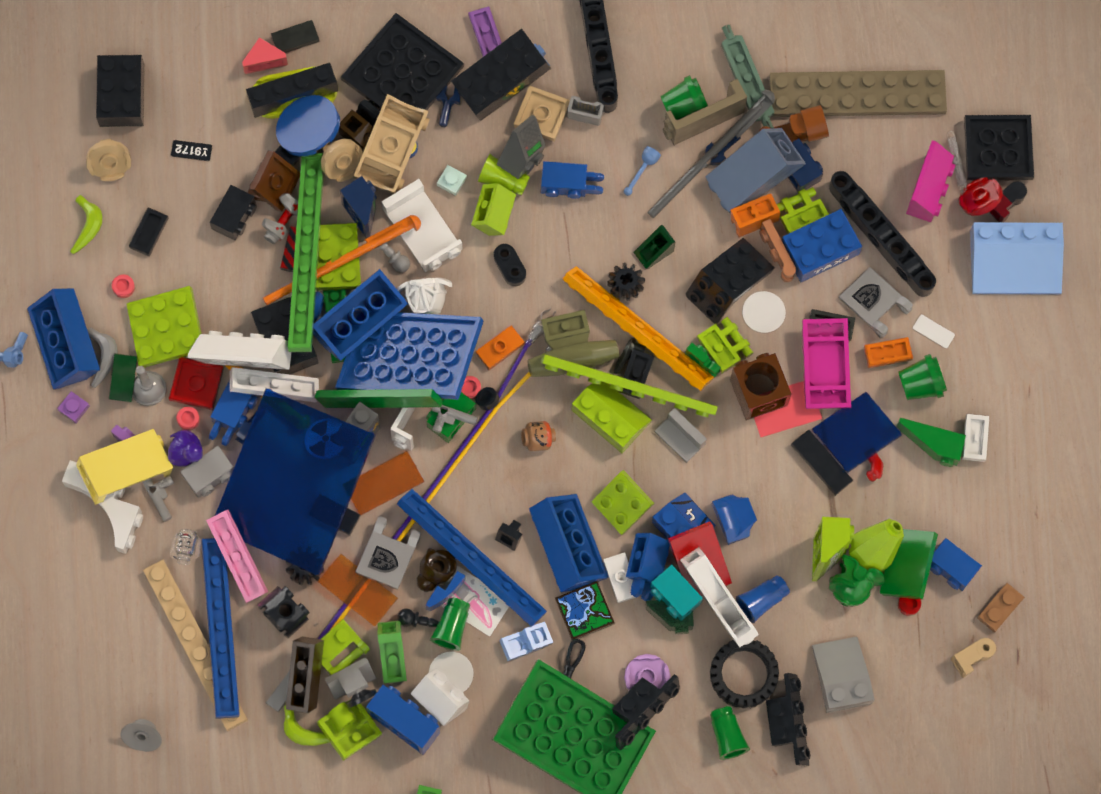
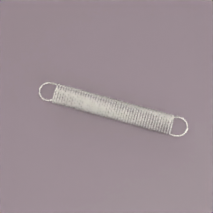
[947,131,967,192]

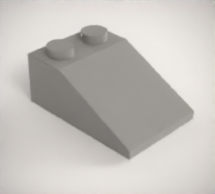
[812,637,875,713]

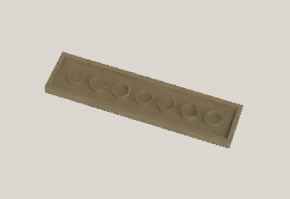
[769,70,947,117]

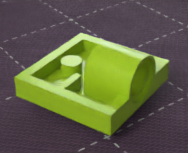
[591,470,655,535]
[317,699,382,761]

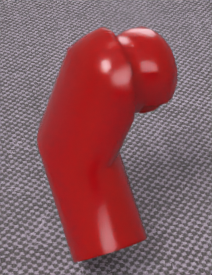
[865,448,884,482]

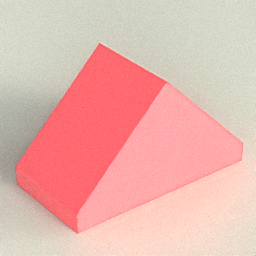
[242,37,288,74]

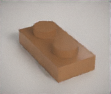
[977,583,1025,633]

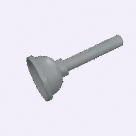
[132,366,167,406]

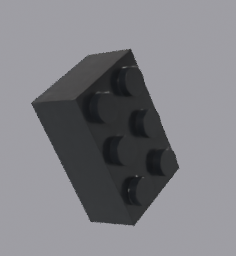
[96,55,145,127]
[251,297,319,375]

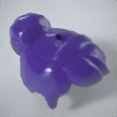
[168,430,203,467]

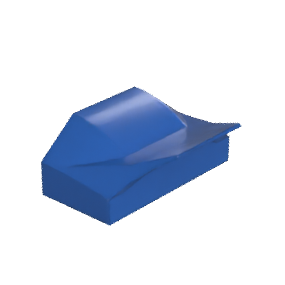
[711,494,757,545]

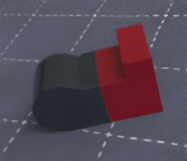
[989,181,1027,222]

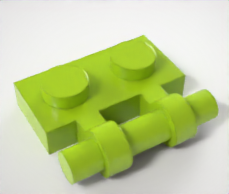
[777,187,829,234]
[697,317,753,374]

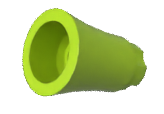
[478,154,530,196]

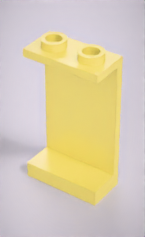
[76,429,173,505]

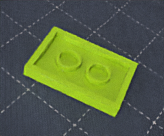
[316,223,361,291]

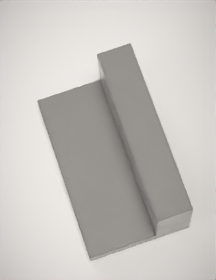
[655,408,707,463]

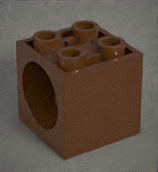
[730,353,792,420]

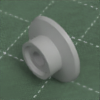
[121,719,162,752]

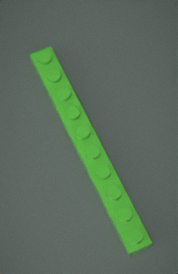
[288,153,324,352]

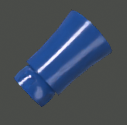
[736,575,790,623]

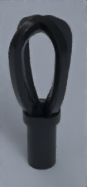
[563,639,586,679]

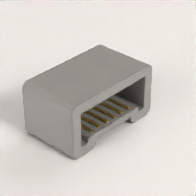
[567,96,604,126]

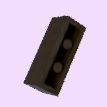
[286,636,324,713]

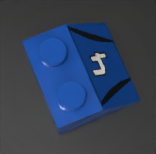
[652,493,716,540]

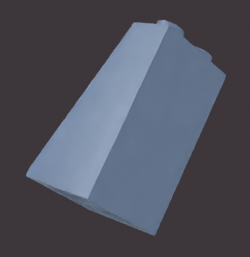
[705,128,806,213]

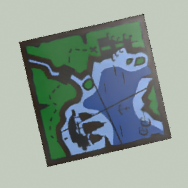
[555,581,615,640]

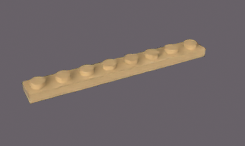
[143,560,248,732]

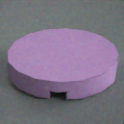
[624,654,670,691]

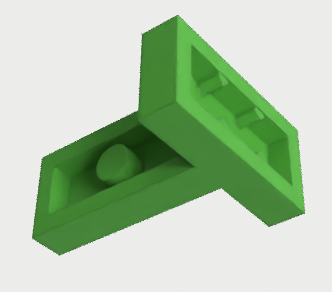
[377,621,407,683]

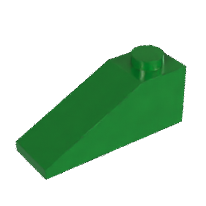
[896,418,966,467]

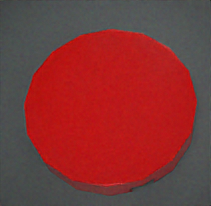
[959,177,1003,216]

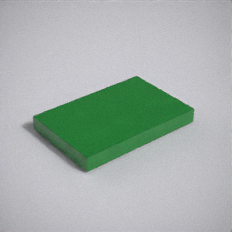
[880,529,938,600]

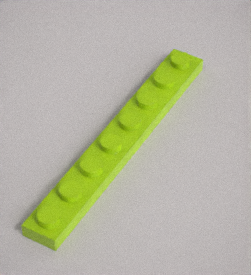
[541,354,718,418]

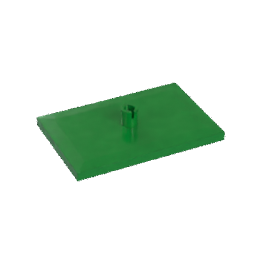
[492,659,656,794]

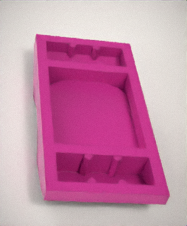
[802,318,851,409]

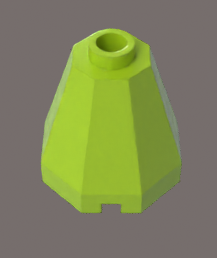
[849,519,904,572]

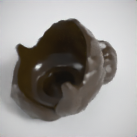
[417,548,457,592]

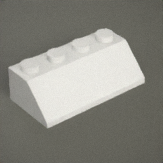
[188,331,291,370]

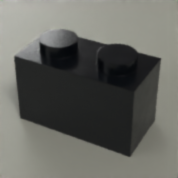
[210,185,257,240]

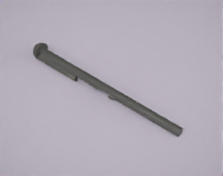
[648,90,775,218]

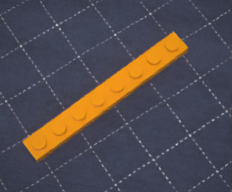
[563,266,714,391]

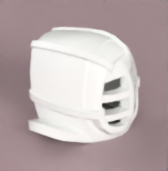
[397,278,452,314]

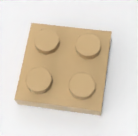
[514,85,570,142]

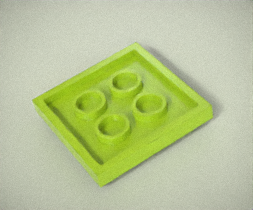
[126,286,202,368]

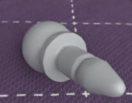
[379,243,410,273]

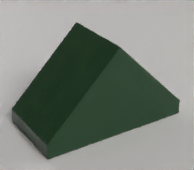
[633,225,676,269]

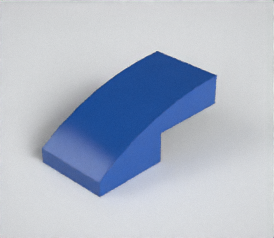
[426,571,465,611]

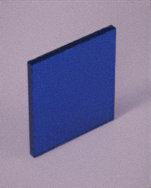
[812,392,902,473]

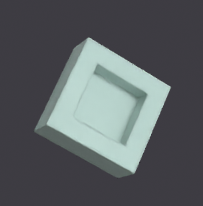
[437,165,467,196]

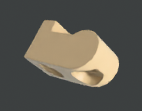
[951,638,996,678]

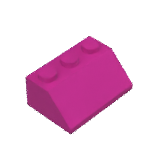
[906,140,956,222]

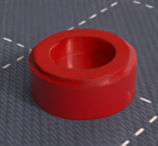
[898,597,921,616]

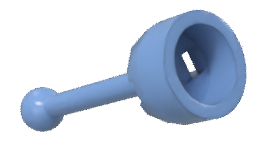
[624,146,661,196]

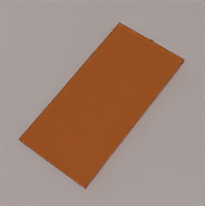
[343,451,424,515]
[318,554,398,627]

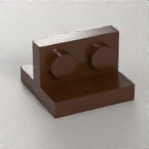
[247,150,300,212]

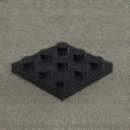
[964,115,1034,180]

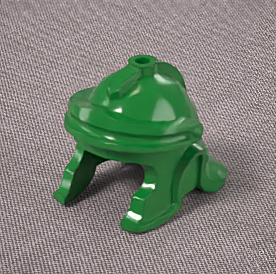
[829,554,885,607]

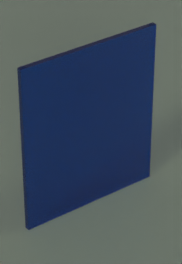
[215,388,376,576]

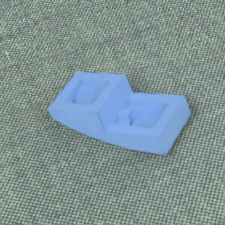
[499,621,553,661]

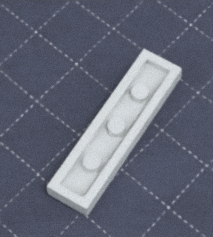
[229,367,319,402]

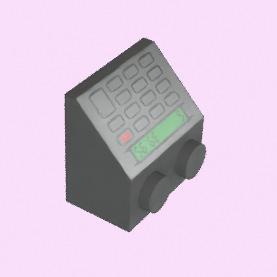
[496,115,546,179]

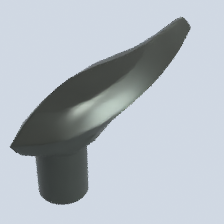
[614,338,646,374]

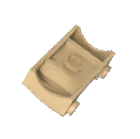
[353,94,430,194]

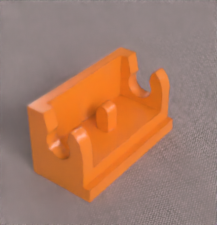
[730,193,780,237]

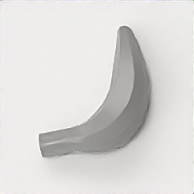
[88,328,118,388]

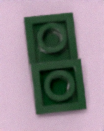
[108,353,137,402]

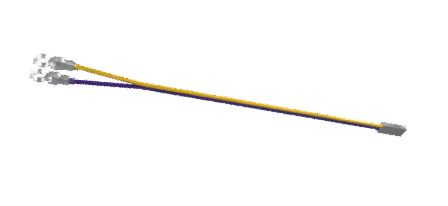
[266,307,556,712]

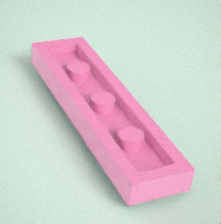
[206,510,268,603]

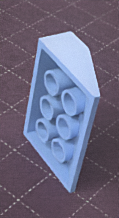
[970,222,1064,295]

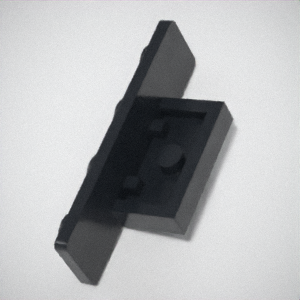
[766,673,811,767]
[612,674,680,750]

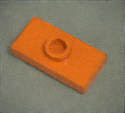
[476,325,525,370]
[864,337,913,368]

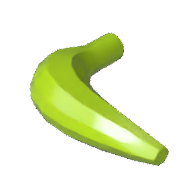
[70,195,102,254]
[284,705,330,746]

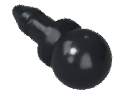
[397,608,439,628]

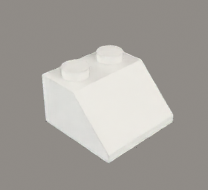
[411,668,469,726]

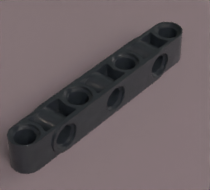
[579,0,618,113]
[829,171,936,297]

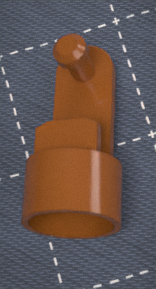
[759,105,829,143]

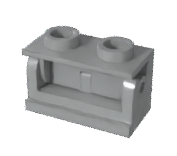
[180,446,235,498]

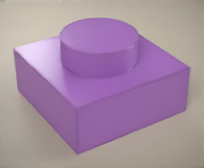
[57,391,90,423]
[111,425,135,442]

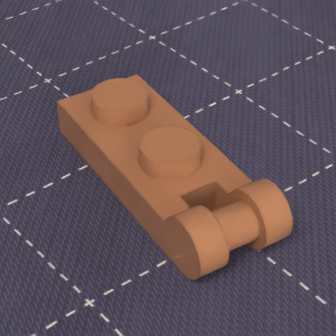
[759,219,796,282]

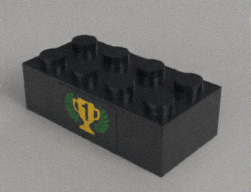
[451,28,551,121]

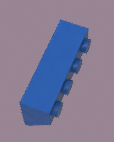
[313,269,408,361]
[27,288,100,390]
[529,494,609,592]

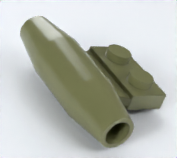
[527,310,619,377]

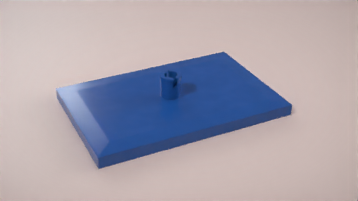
[335,312,484,400]

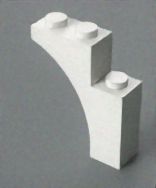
[62,460,143,554]
[680,547,759,647]

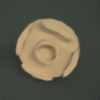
[86,139,131,181]
[321,139,363,182]

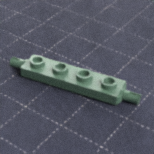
[721,25,774,128]

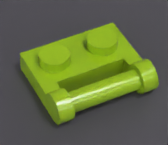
[321,619,370,676]

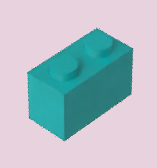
[650,565,703,621]

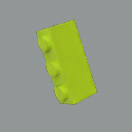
[571,381,652,454]

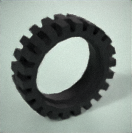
[710,640,779,708]

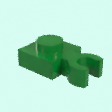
[685,343,721,378]

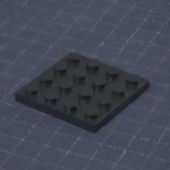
[341,13,464,110]

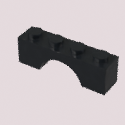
[246,62,338,118]

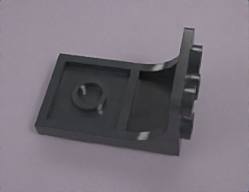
[686,238,775,324]

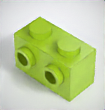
[471,183,516,236]

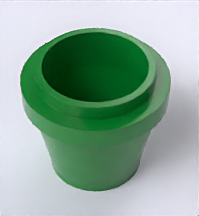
[661,75,708,120]
[898,354,947,401]

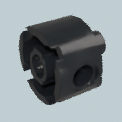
[257,586,310,639]

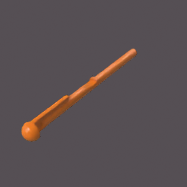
[263,215,421,305]

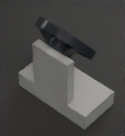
[325,657,377,708]

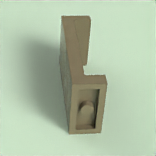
[663,79,747,145]

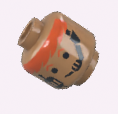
[521,421,556,451]

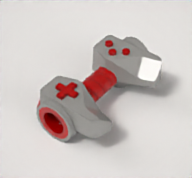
[262,194,298,244]

